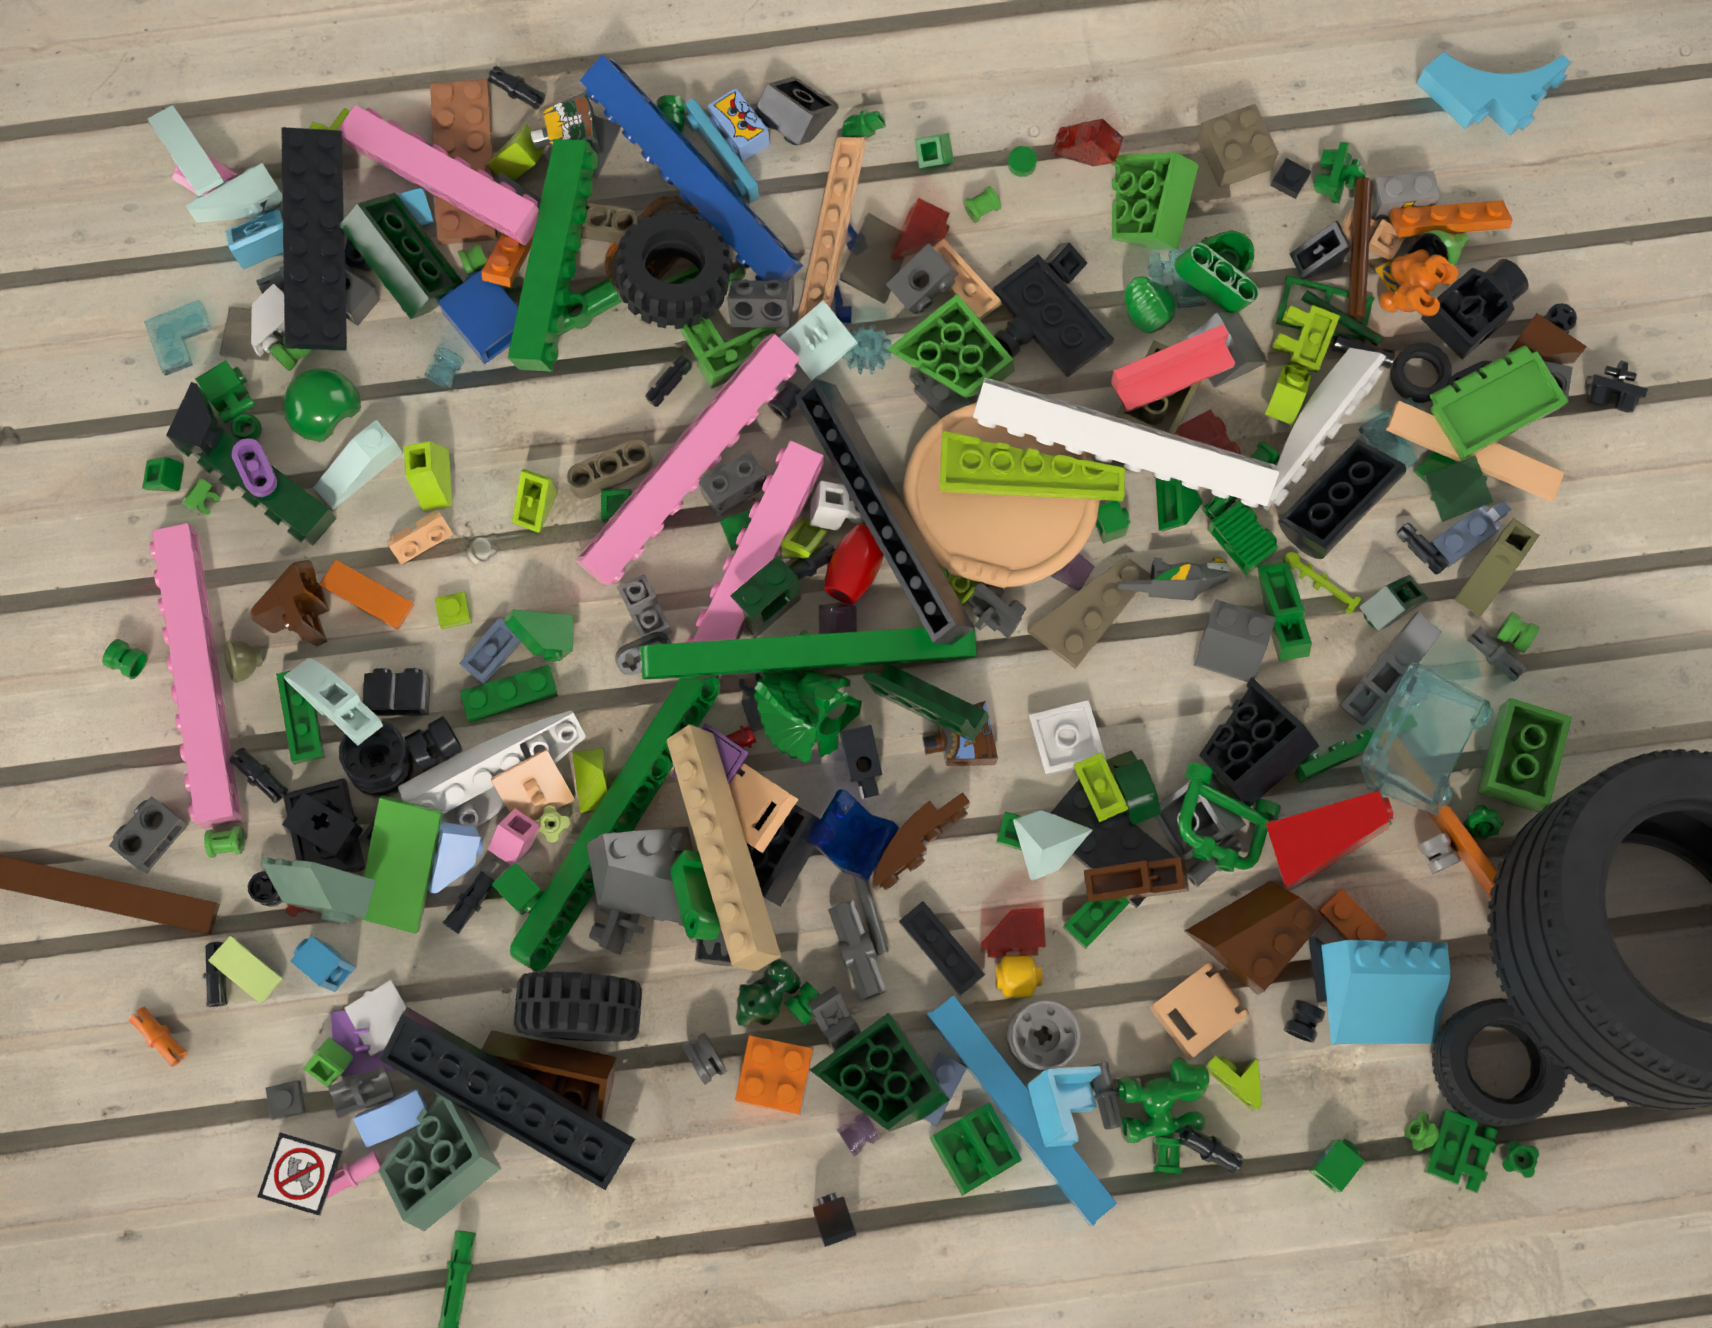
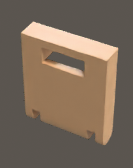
[729,763,798,853]
[1149,961,1250,1060]

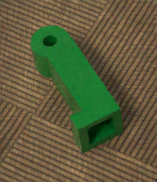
[670,850,721,941]

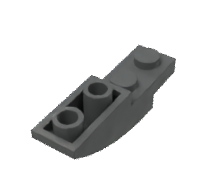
[1338,612,1442,726]

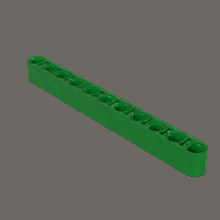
[639,626,977,680]
[510,676,720,972]

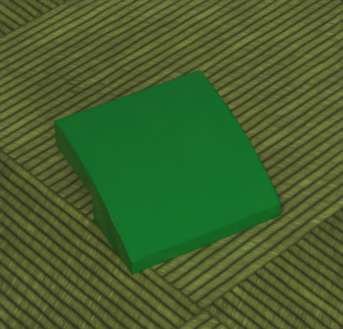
[929,1103,1022,1196]

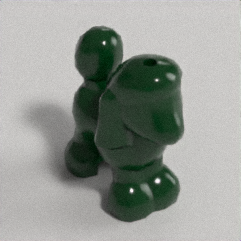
[735,959,801,1027]

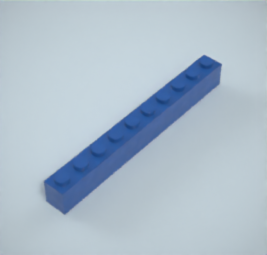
[579,55,803,281]

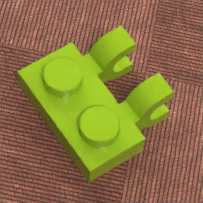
[1271,305,1340,373]

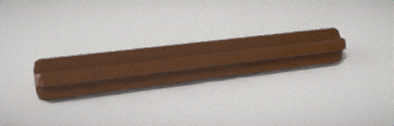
[1348,177,1373,319]

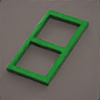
[1275,275,1375,341]

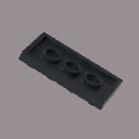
[993,254,1114,378]
[1051,779,1176,908]

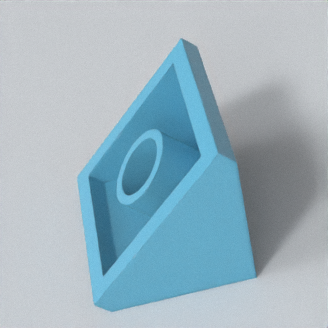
[226,208,283,270]

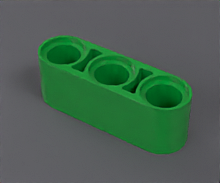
[1174,243,1259,313]

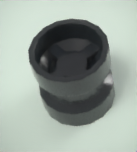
[994,316,1034,358]
[248,871,282,907]
[1283,1000,1326,1043]

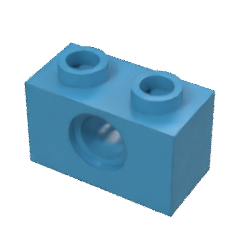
[290,936,356,992]

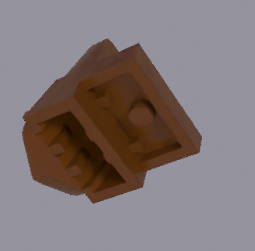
[250,560,329,647]

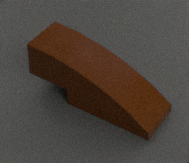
[1084,857,1189,902]

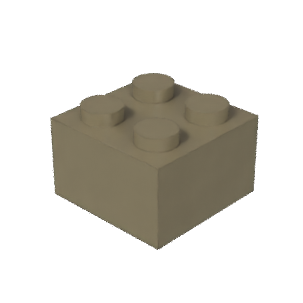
[1197,104,1279,188]

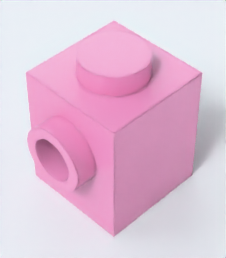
[488,809,541,866]

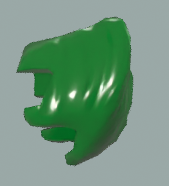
[1201,230,1255,274]
[1124,276,1176,334]

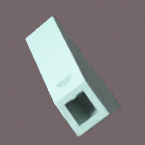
[186,163,282,223]

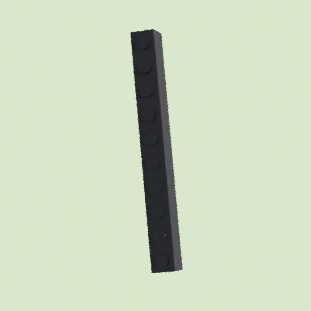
[795,378,975,645]

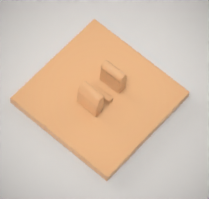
[491,749,575,821]

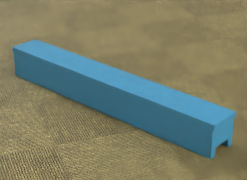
[927,995,1117,1226]

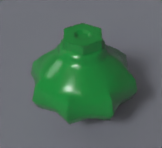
[1463,805,1504,840]

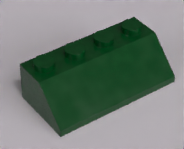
[339,193,464,319]

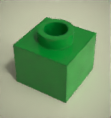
[1095,501,1131,544]

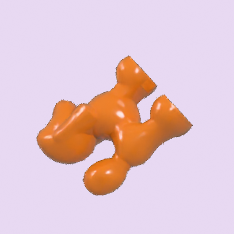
[1379,249,1458,316]

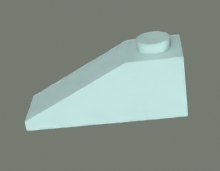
[313,420,403,510]

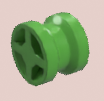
[457,243,487,276]

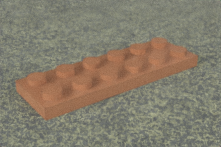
[430,79,497,245]

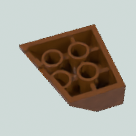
[1184,881,1326,995]

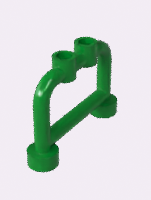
[1178,763,1281,872]

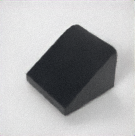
[1044,242,1088,284]

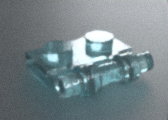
[1147,248,1208,309]

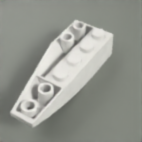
[1263,348,1386,511]
[398,710,586,827]

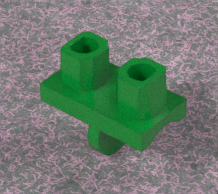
[1314,142,1366,204]

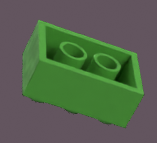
[1477,698,1572,812]

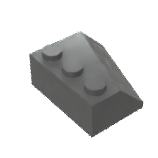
[587,826,693,926]

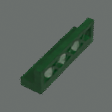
[863,664,990,742]

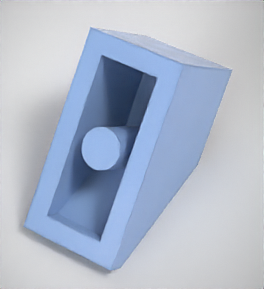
[428,823,483,893]

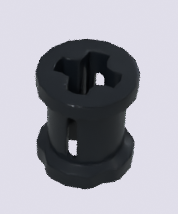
[768,381,802,421]

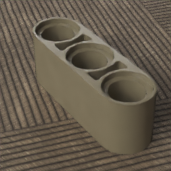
[580,202,639,244]
[567,439,653,499]

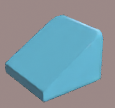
[397,188,434,226]

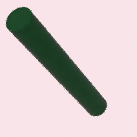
[1301,290,1383,345]

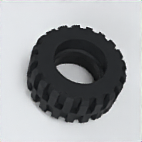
[616,210,731,329]
[513,971,642,1042]

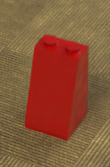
[1266,791,1394,891]

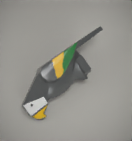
[1118,557,1230,601]

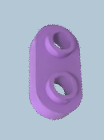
[232,439,277,497]

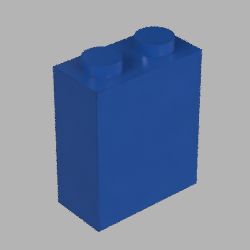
[437,269,518,365]

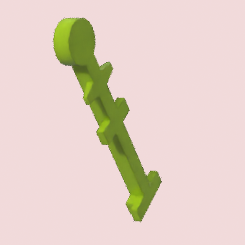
[1283,552,1362,615]

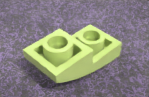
[208,936,283,1004]

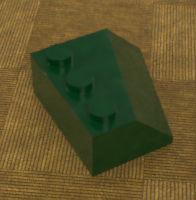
[810,1013,950,1132]

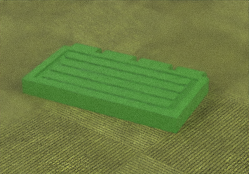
[1430,345,1569,460]

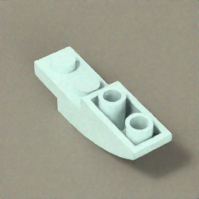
[284,658,383,745]

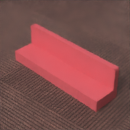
[1111,324,1235,412]

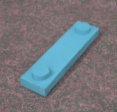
[684,99,759,204]

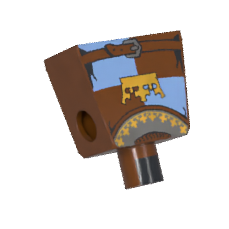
[922,701,998,766]

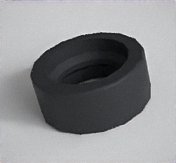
[1390,342,1452,403]

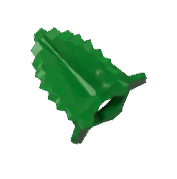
[754,670,862,763]

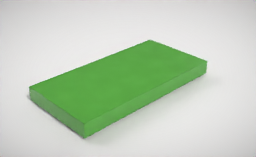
[361,796,444,934]

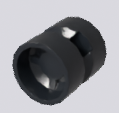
[404,716,463,772]

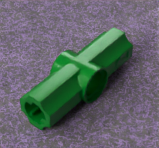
[560,278,622,336]

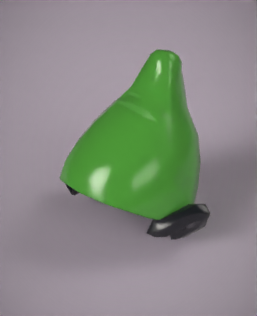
[1407,230,1469,266]

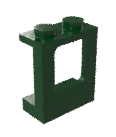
[730,555,801,638]

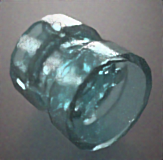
[424,347,464,388]

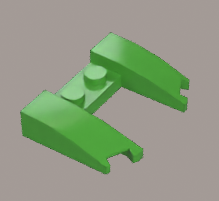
[662,266,776,389]

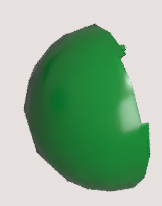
[283,368,361,442]

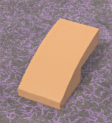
[1341,208,1405,260]

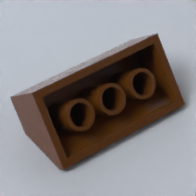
[481,1030,617,1120]

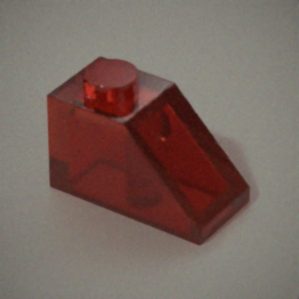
[890,198,950,260]

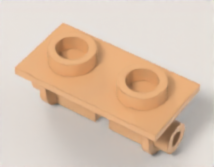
[386,511,453,565]

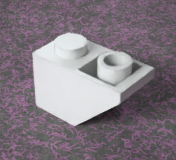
[251,284,284,357]

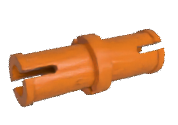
[128,1007,188,1067]

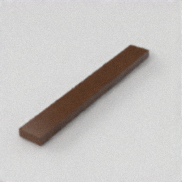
[0,856,220,935]

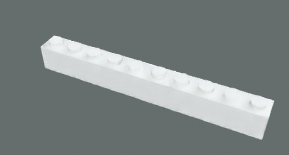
[973,377,1279,507]

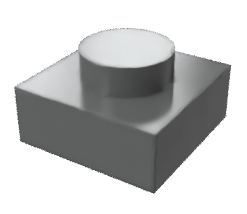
[265,1080,306,1120]

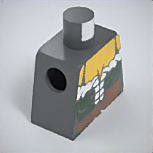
[531,92,603,155]

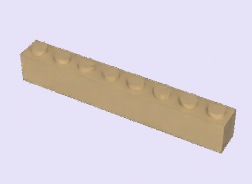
[666,724,781,971]

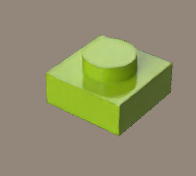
[435,591,472,630]

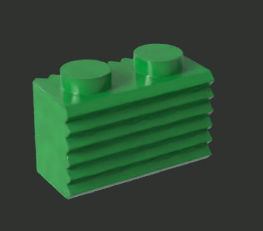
[1207,501,1278,575]

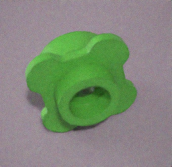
[1404,1112,1439,1151]

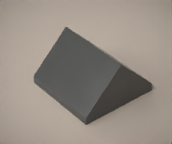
[1186,312,1267,388]

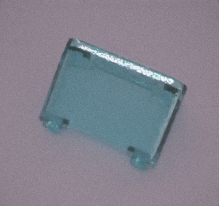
[1361,662,1493,815]

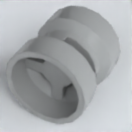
[1418,832,1462,874]

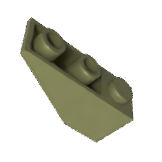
[1454,518,1540,617]

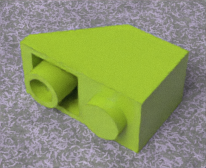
[1265,363,1312,425]
[403,441,452,512]

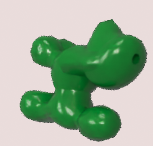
[1117,1057,1209,1143]

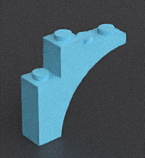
[1417,52,1571,136]

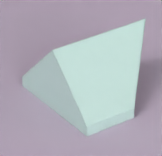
[1013,810,1093,880]

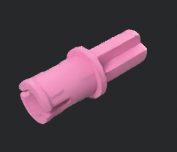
[326,1151,382,1199]

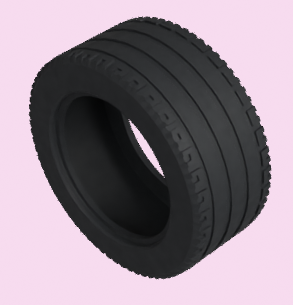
[1487,749,1712,1111]

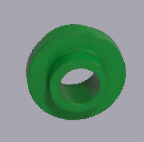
[231,414,262,441]

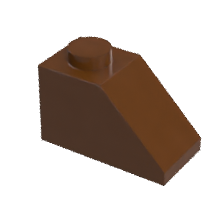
[1509,313,1587,364]

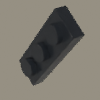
[899,901,985,996]

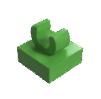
[180,478,221,515]

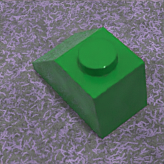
[504,609,573,662]

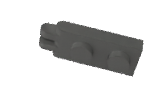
[909,369,971,418]

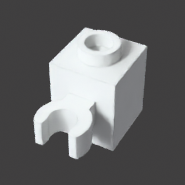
[810,481,864,531]

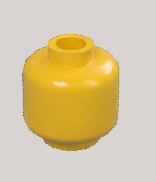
[995,956,1042,998]

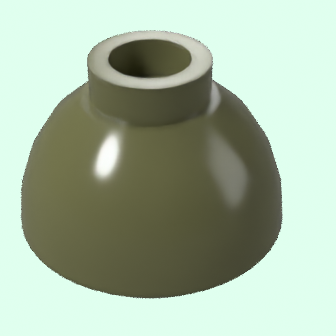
[224,640,262,683]

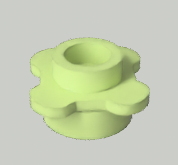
[535,806,570,843]

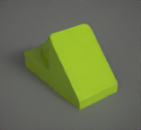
[1205,1055,1262,1111]

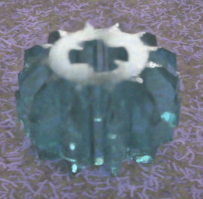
[842,324,891,375]

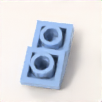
[353,1088,428,1148]

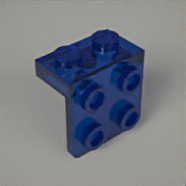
[809,789,900,881]

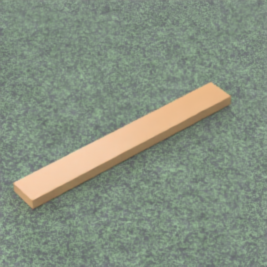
[796,137,866,323]

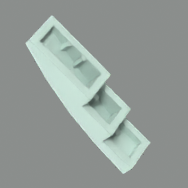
[147,105,224,196]

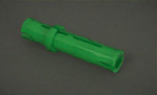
[438,1230,476,1328]

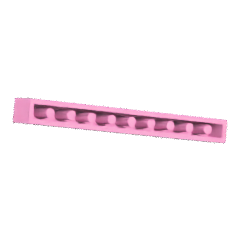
[575,334,800,585]
[150,523,242,829]

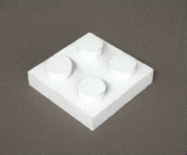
[1028,700,1106,776]

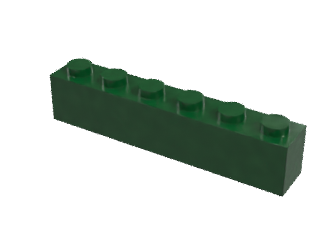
[174,426,337,546]

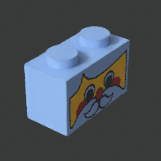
[708,88,770,162]

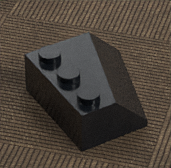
[1199,677,1319,807]
[741,775,828,907]

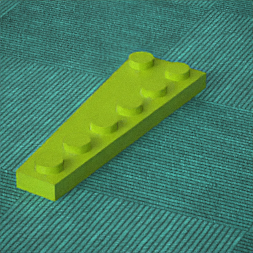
[939,431,1125,501]

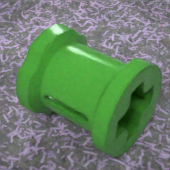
[963,186,1001,223]
[204,826,244,858]

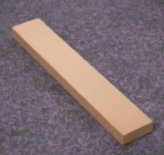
[1386,401,1564,502]

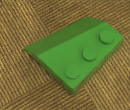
[1112,152,1199,250]
[887,294,1015,398]

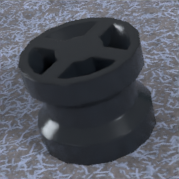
[1544,303,1577,333]

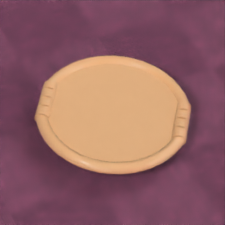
[903,402,1100,589]

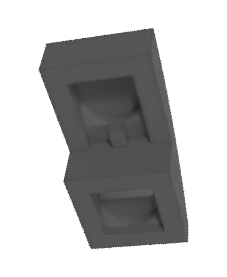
[807,987,861,1052]

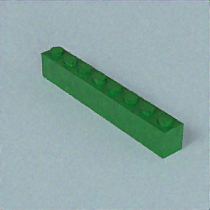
[508,139,598,372]

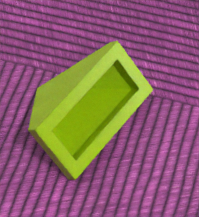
[780,517,828,559]
[572,747,609,814]

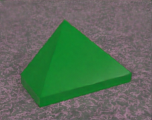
[1155,477,1203,532]

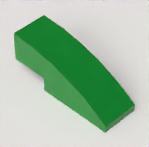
[1258,562,1312,662]

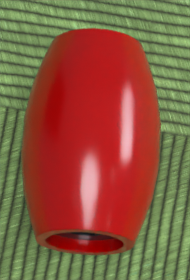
[824,524,884,605]

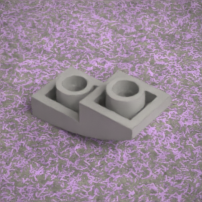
[617,574,673,637]

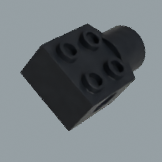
[1421,259,1529,360]

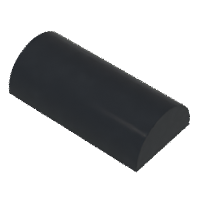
[1278,439,1406,559]

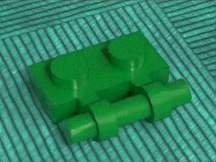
[1424,1110,1498,1193]

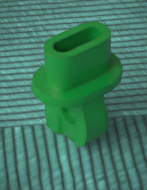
[841,110,886,137]

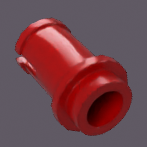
[726,725,757,749]

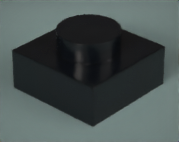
[1270,158,1312,199]

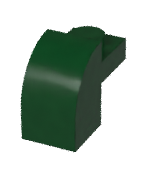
[1106,750,1162,825]

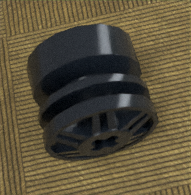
[339,720,414,798]

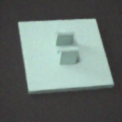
[779,300,858,381]

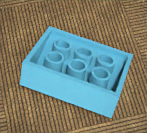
[1321,940,1451,1044]

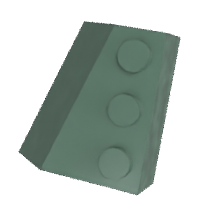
[261,857,376,924]
[378,1092,501,1231]

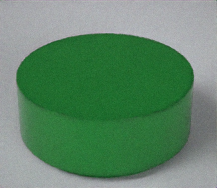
[1008,146,1037,177]

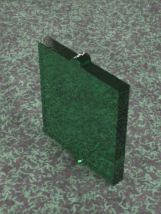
[1424,455,1493,522]

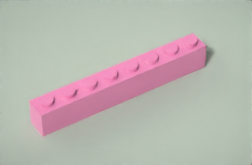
[338,105,539,246]
[686,441,824,679]

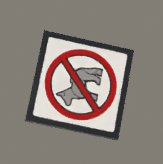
[257,1132,342,1216]

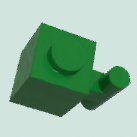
[195,360,256,424]

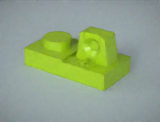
[1073,752,1128,822]

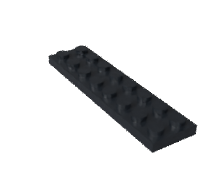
[281,127,347,351]
[379,1007,635,1191]

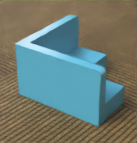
[1027,1066,1102,1147]

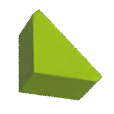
[486,124,546,181]
[512,469,558,533]

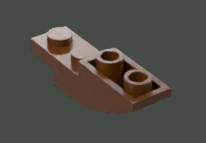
[872,792,970,891]

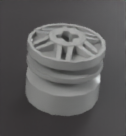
[1006,1000,1081,1070]

